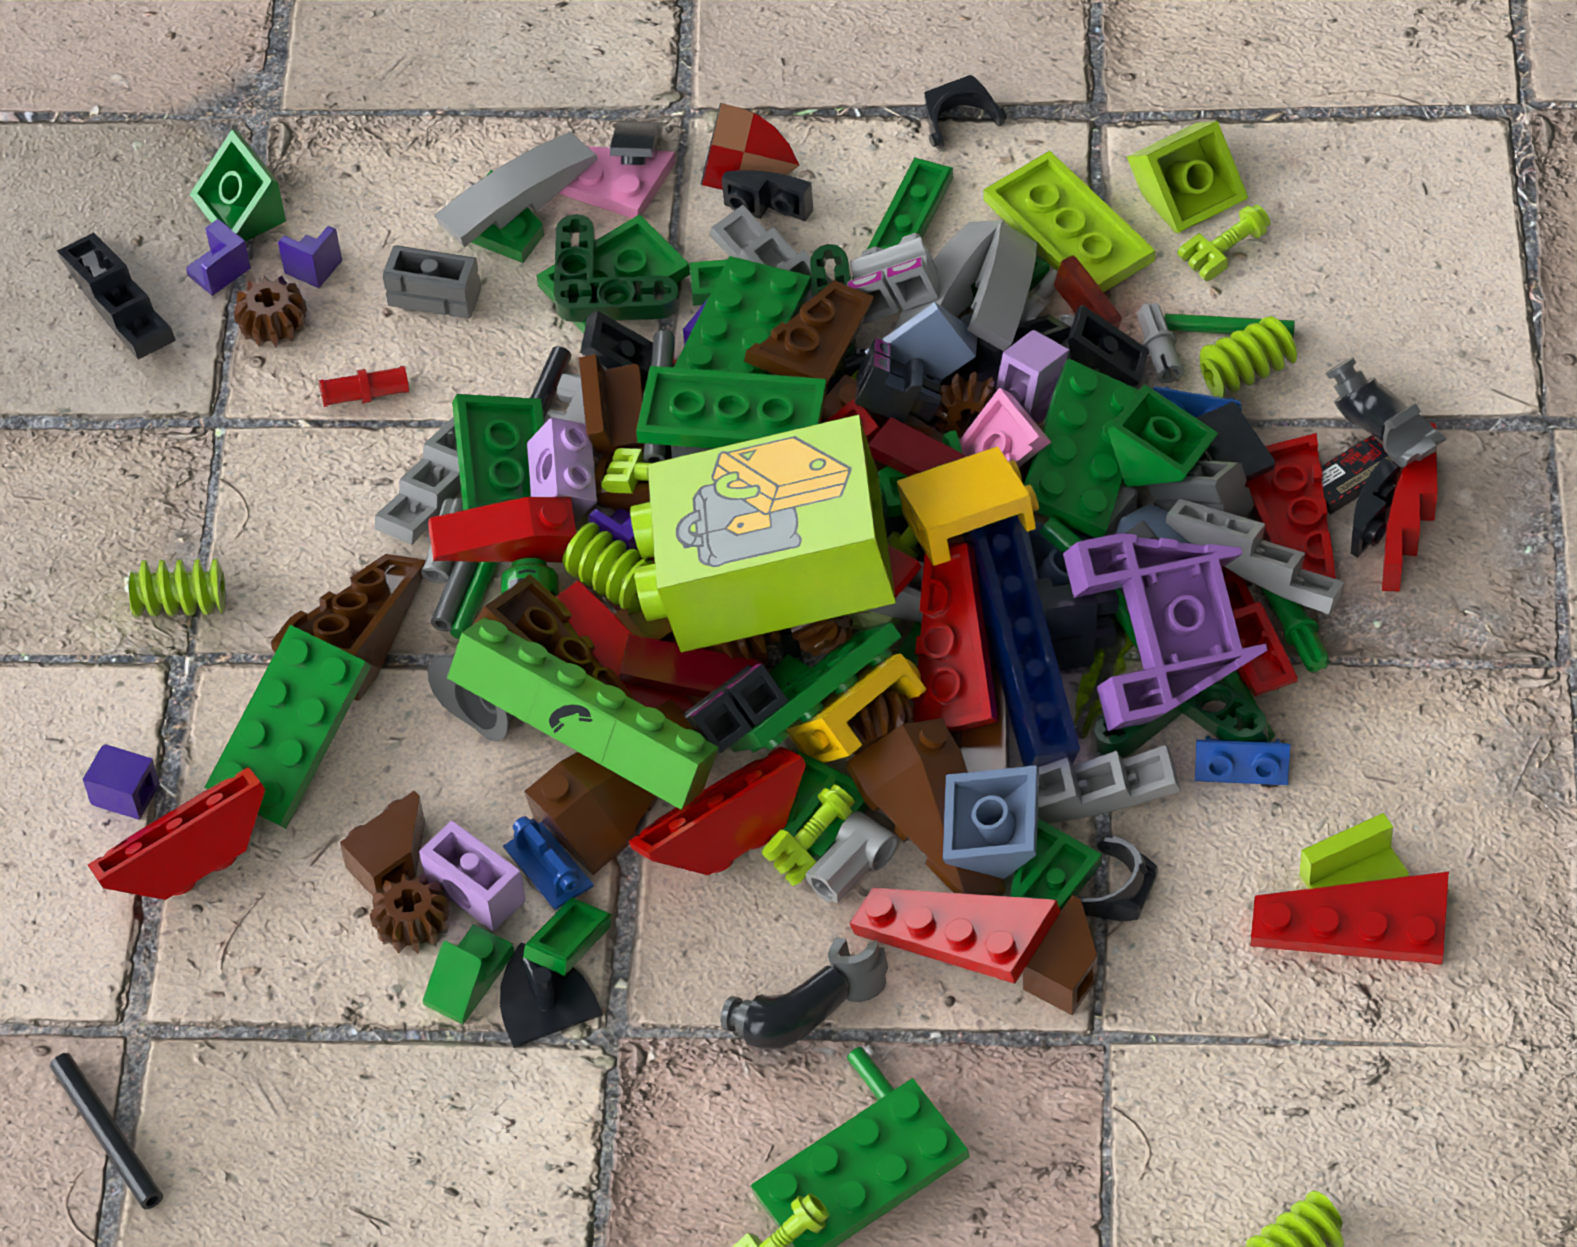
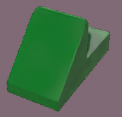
[423,924,514,1025]

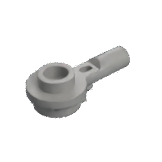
[1019,269,1063,324]

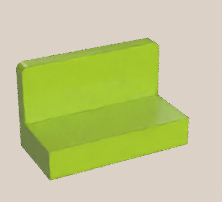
[1299,813,1409,889]

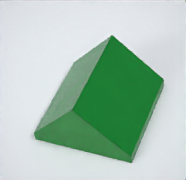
[189,129,286,242]
[1107,384,1218,487]

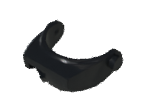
[924,75,1007,149]
[1078,836,1158,921]

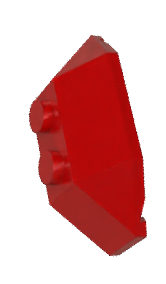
[628,746,806,876]
[88,767,265,900]

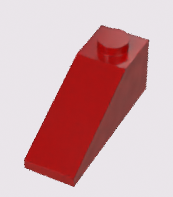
[428,497,577,563]

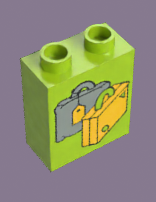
[630,415,896,653]

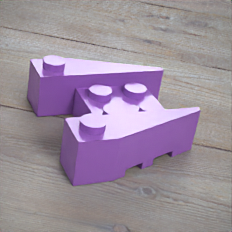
[1063,533,1267,731]

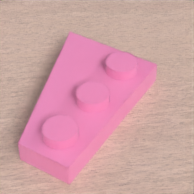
[558,146,676,218]
[959,388,1051,468]

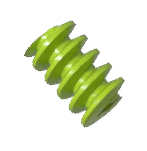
[1199,316,1297,398]
[562,522,654,613]
[128,558,226,617]
[1240,1190,1345,1247]

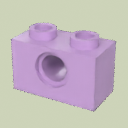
[996,330,1069,423]
[527,417,597,523]
[419,820,525,932]

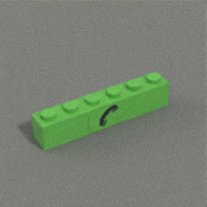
[447,617,719,810]

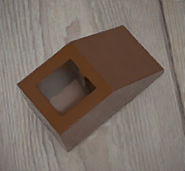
[340,790,425,896]
[1023,895,1097,1015]

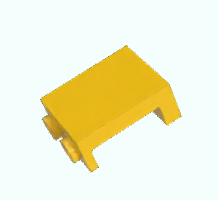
[897,446,1039,566]
[787,653,926,763]

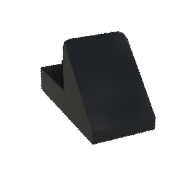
[1067,305,1149,387]
[580,311,653,388]

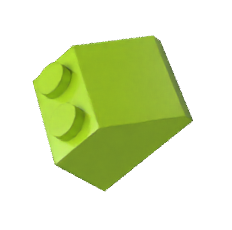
[1126,121,1249,233]

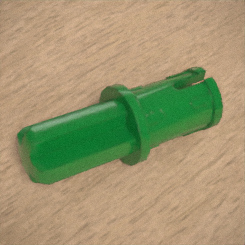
[1271,595,1330,673]

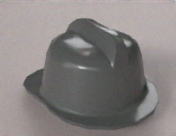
[428,656,515,742]

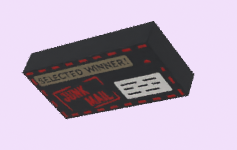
[1321,435,1400,515]

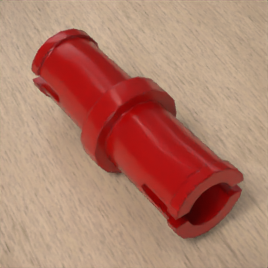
[319,366,409,407]

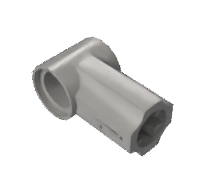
[806,811,898,903]

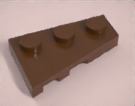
[744,281,874,389]

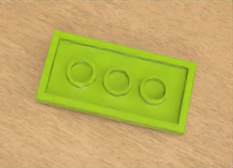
[983,150,1155,302]

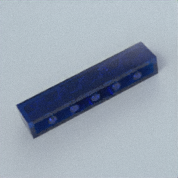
[962,515,1080,767]

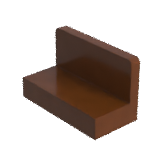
[578,354,645,454]

